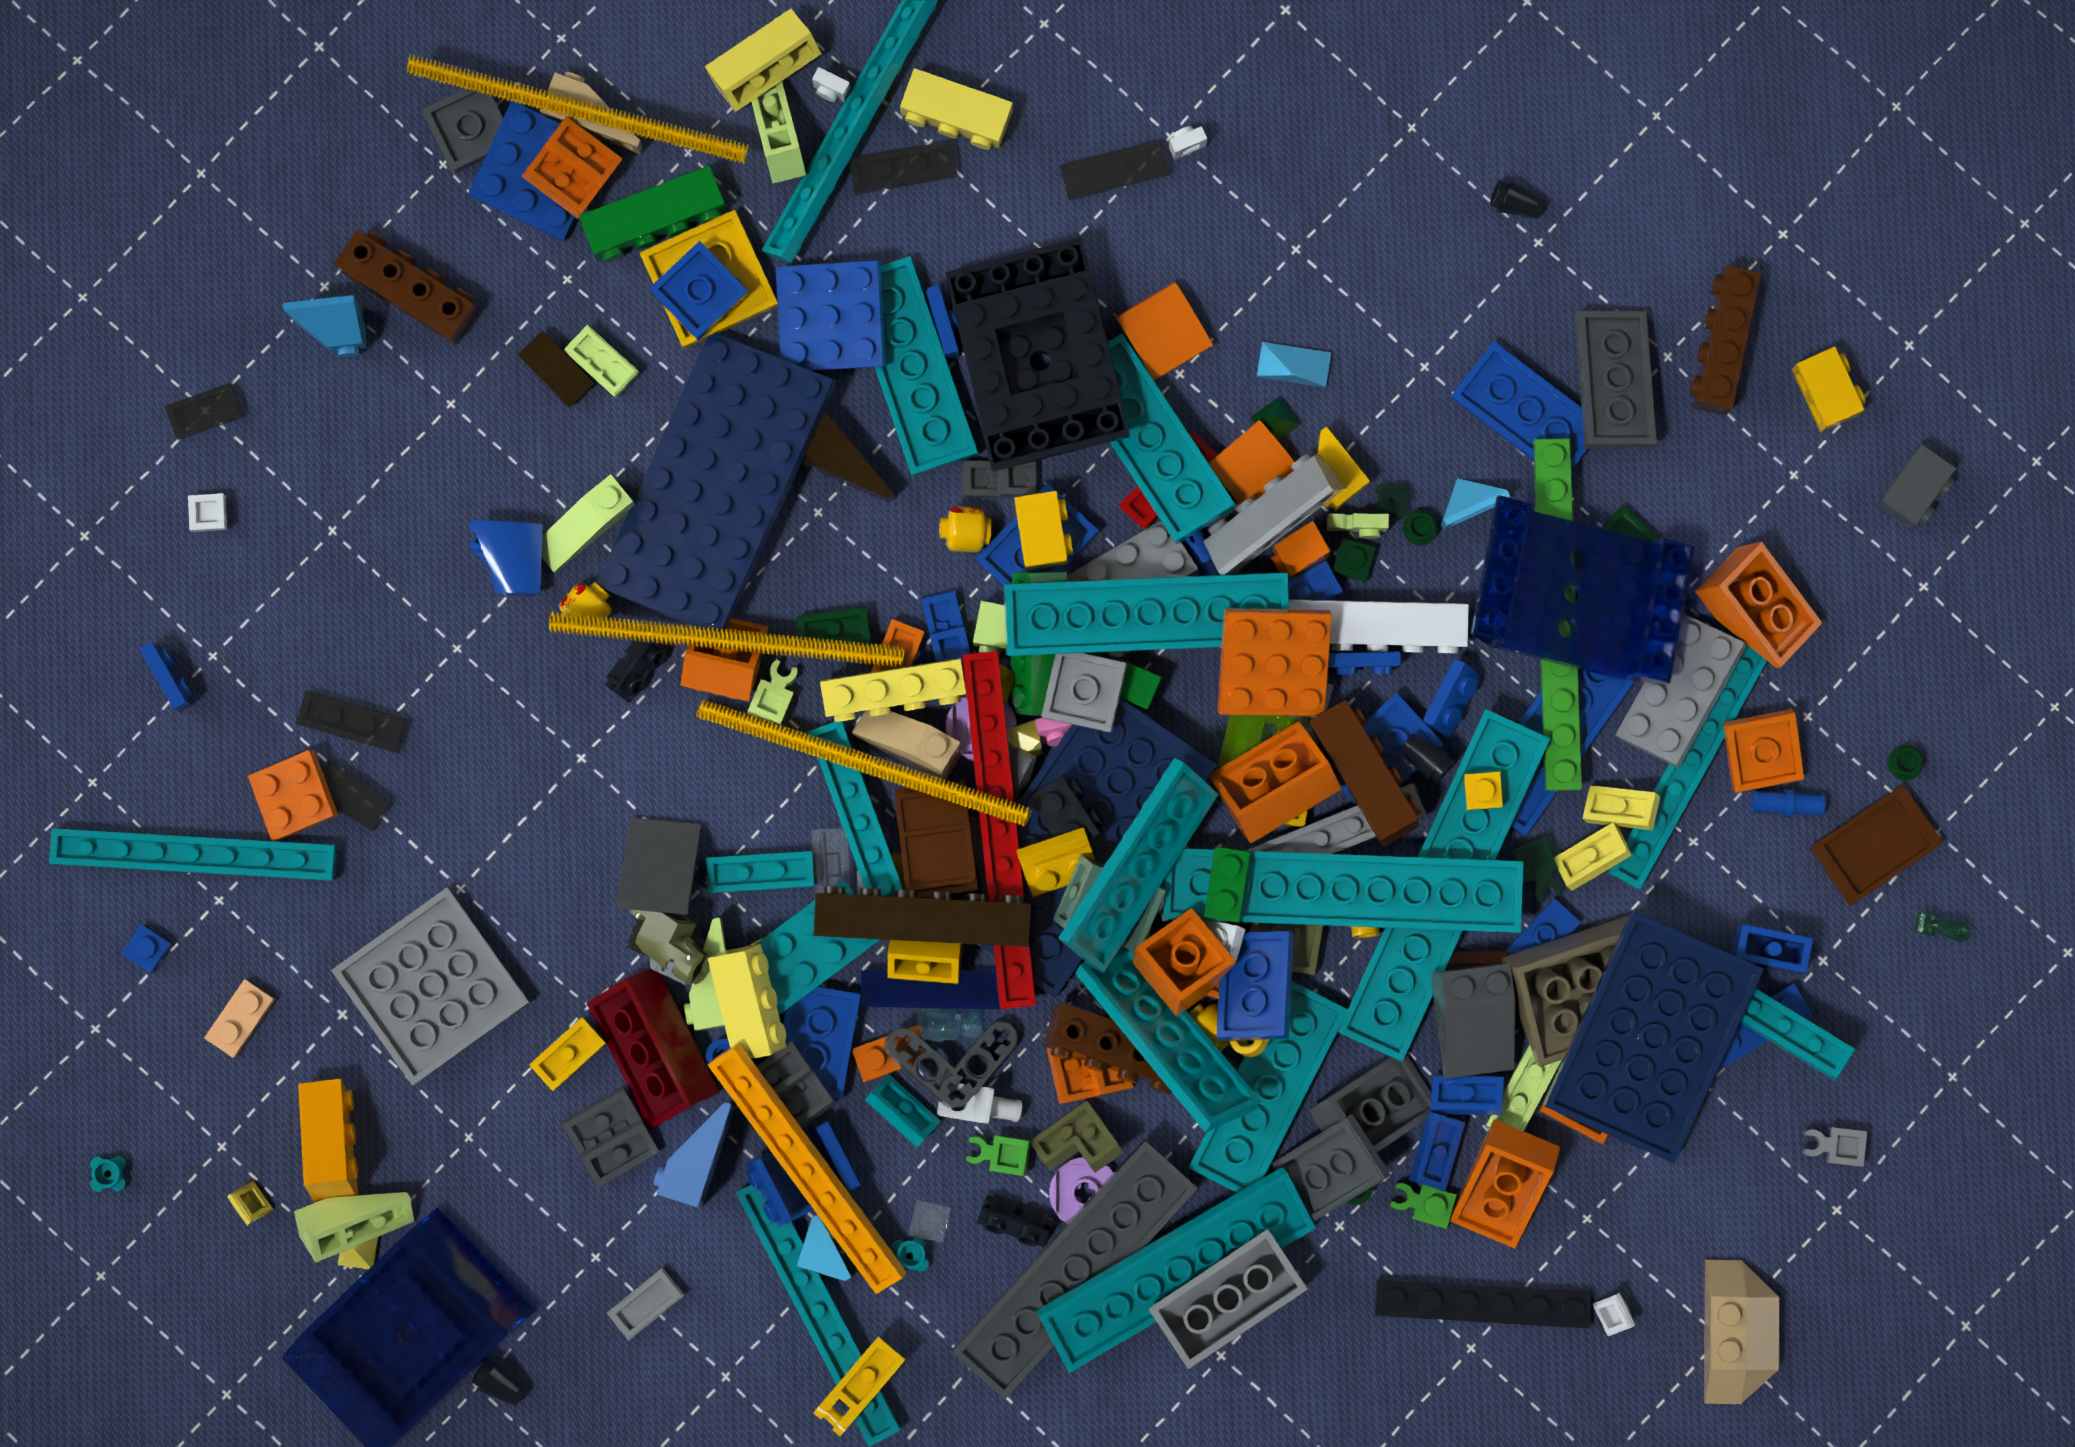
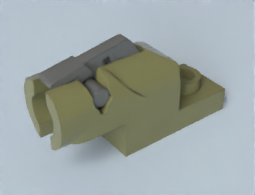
[630,909,711,985]

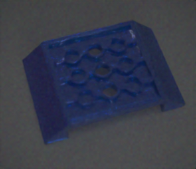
[1471,495,1695,684]

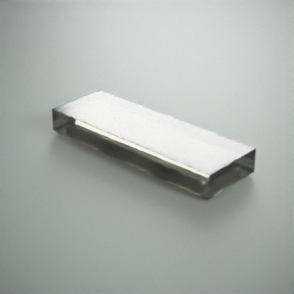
[1060,140,1170,201]
[849,141,958,195]
[296,690,409,754]

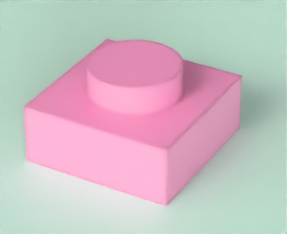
[1035,718,1072,746]

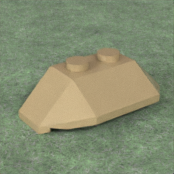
[1704,1260,1779,1404]

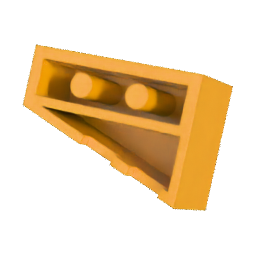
[298,1079,358,1203]

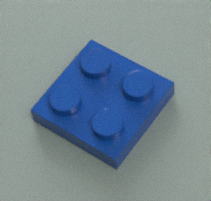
[649,241,749,341]

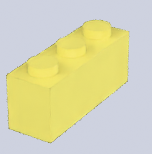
[705,9,822,112]
[900,68,1013,150]
[707,944,787,1059]

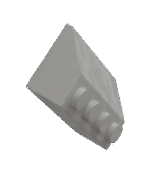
[1203,454,1345,575]
[1148,1229,1308,1369]

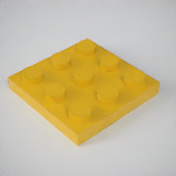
[639,210,778,349]

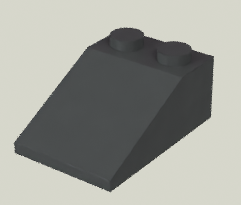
[1431,963,1515,1079]
[1308,1054,1432,1152]

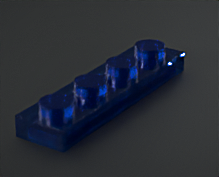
[861,971,1003,1010]

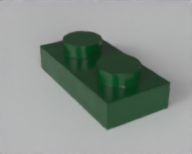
[796,607,871,645]

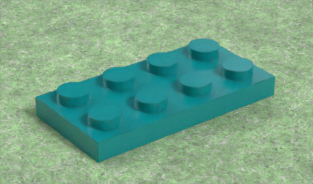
[755,879,882,1016]

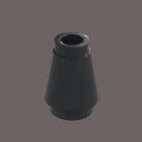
[1490,179,1544,219]
[1400,733,1455,783]
[471,1358,527,1407]

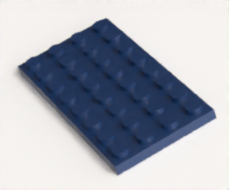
[597,333,837,633]
[953,698,1217,998]

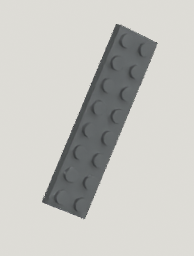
[951,1139,1198,1400]

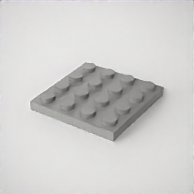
[331,887,530,1086]

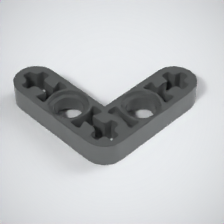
[884,1022,1017,1108]

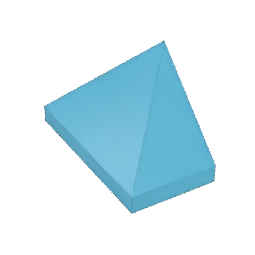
[1257,342,1331,388]
[1441,478,1510,531]
[797,1215,851,1281]

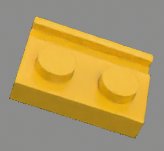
[1016,827,1095,897]

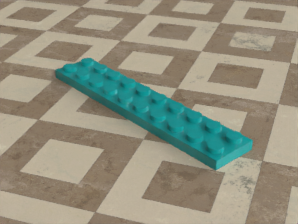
[1338,709,1550,1062]
[1163,849,1523,933]

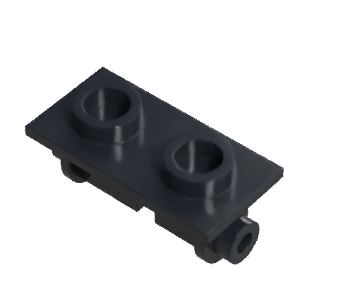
[604,637,671,703]
[977,1194,1054,1247]

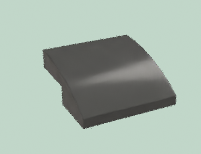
[756,1041,836,1128]
[561,1086,660,1188]

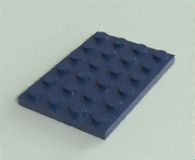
[1543,910,1764,1164]

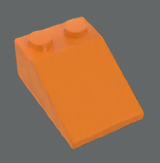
[1695,542,1822,669]
[1449,1119,1560,1249]

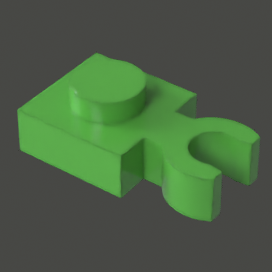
[966,1135,1032,1176]
[1389,1183,1457,1229]

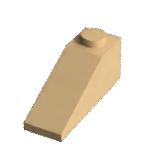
[540,72,643,155]
[852,710,961,782]

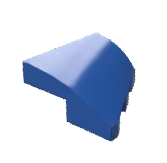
[469,520,543,597]

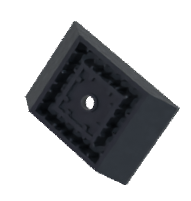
[945,237,1130,472]

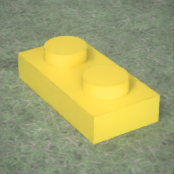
[1582,785,1660,830]
[1553,823,1632,891]

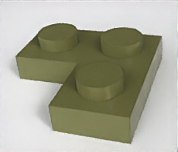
[1031,1101,1124,1173]

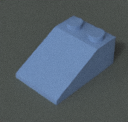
[653,1102,736,1208]

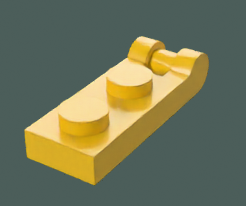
[813,1336,906,1436]

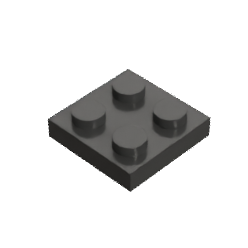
[421,88,503,174]

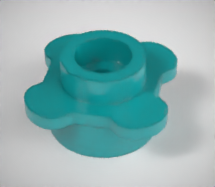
[90,1156,126,1192]
[891,1237,929,1272]

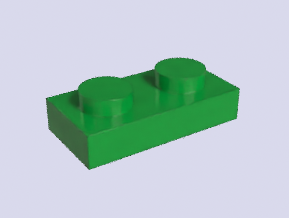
[1204,847,1250,923]

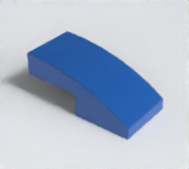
[921,589,971,663]

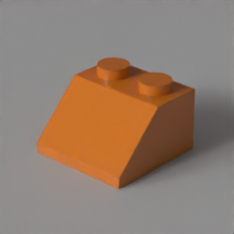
[680,618,768,702]
[1133,908,1236,1017]

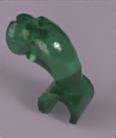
[1915,912,1971,942]

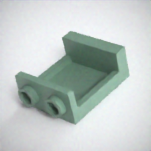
[1053,855,1166,953]

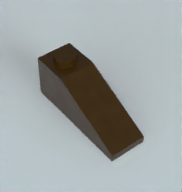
[802,413,895,503]

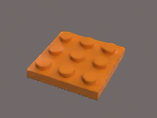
[1217,608,1332,716]

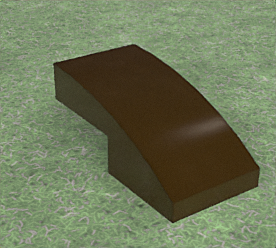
[517,331,594,408]

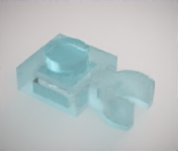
[917,1008,982,1042]

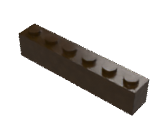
[813,886,1031,947]

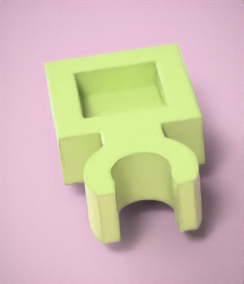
[1327,513,1389,539]
[747,660,797,727]

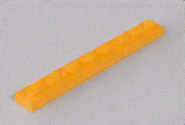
[708,1043,907,1294]

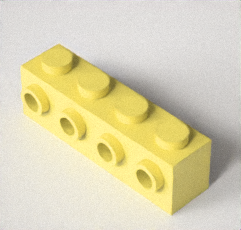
[820,658,967,722]

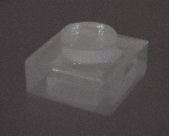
[908,1200,951,1243]

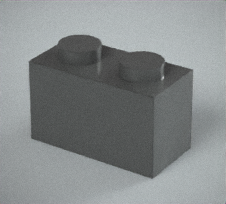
[1875,444,1956,530]

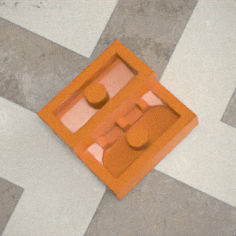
[521,116,622,219]
[1115,282,1213,381]
[1208,420,1294,506]
[1044,1019,1134,1105]

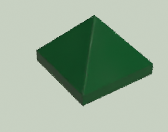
[1251,397,1300,441]

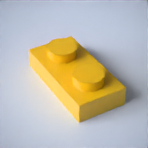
[529,1017,607,1092]

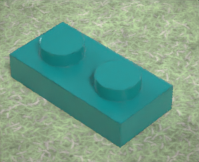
[865,1074,941,1148]

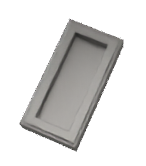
[607,1267,685,1341]

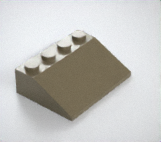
[1501,916,1629,1067]

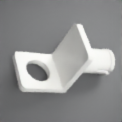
[937,1083,1022,1124]

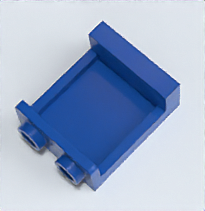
[746,1122,860,1228]

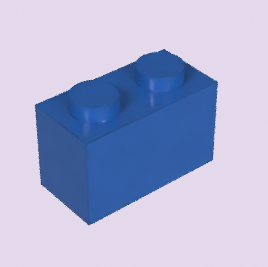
[1731,924,1813,975]

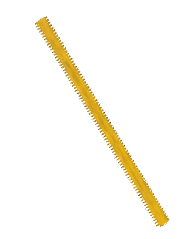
[407,54,749,164]
[549,612,904,668]
[696,699,1032,826]

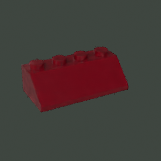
[586,968,720,1130]

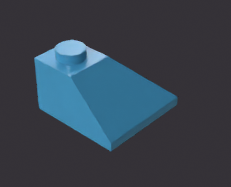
[283,295,368,357]

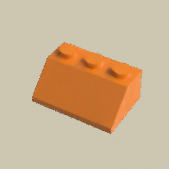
[1209,721,1342,844]

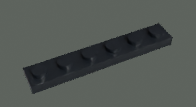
[1375,1280,1591,1329]

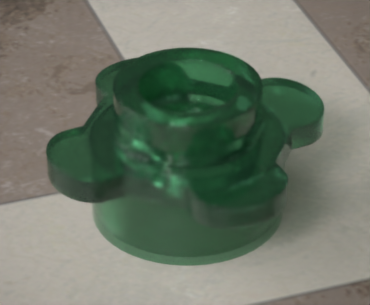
[1374,483,1410,519]

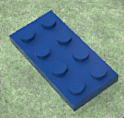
[1450,341,1587,470]

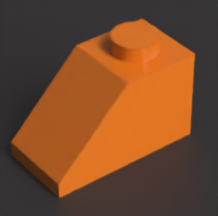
[1270,521,1330,580]

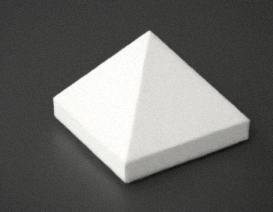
[1592,1293,1635,1336]

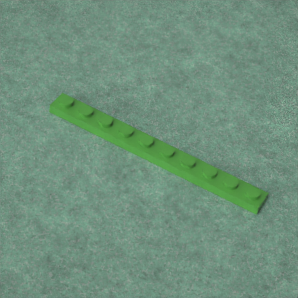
[1533,439,1582,792]

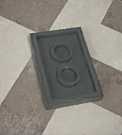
[616,818,701,915]
[1272,1114,1391,1222]

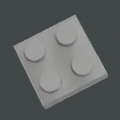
[1041,653,1128,733]

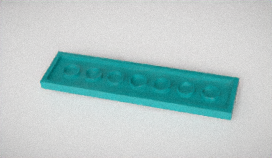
[1004,572,1289,656]
[1035,1167,1316,1373]

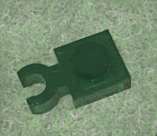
[1511,837,1562,904]

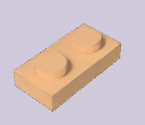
[204,979,276,1058]

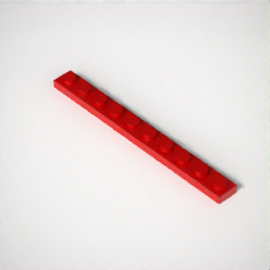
[962,651,1036,1009]

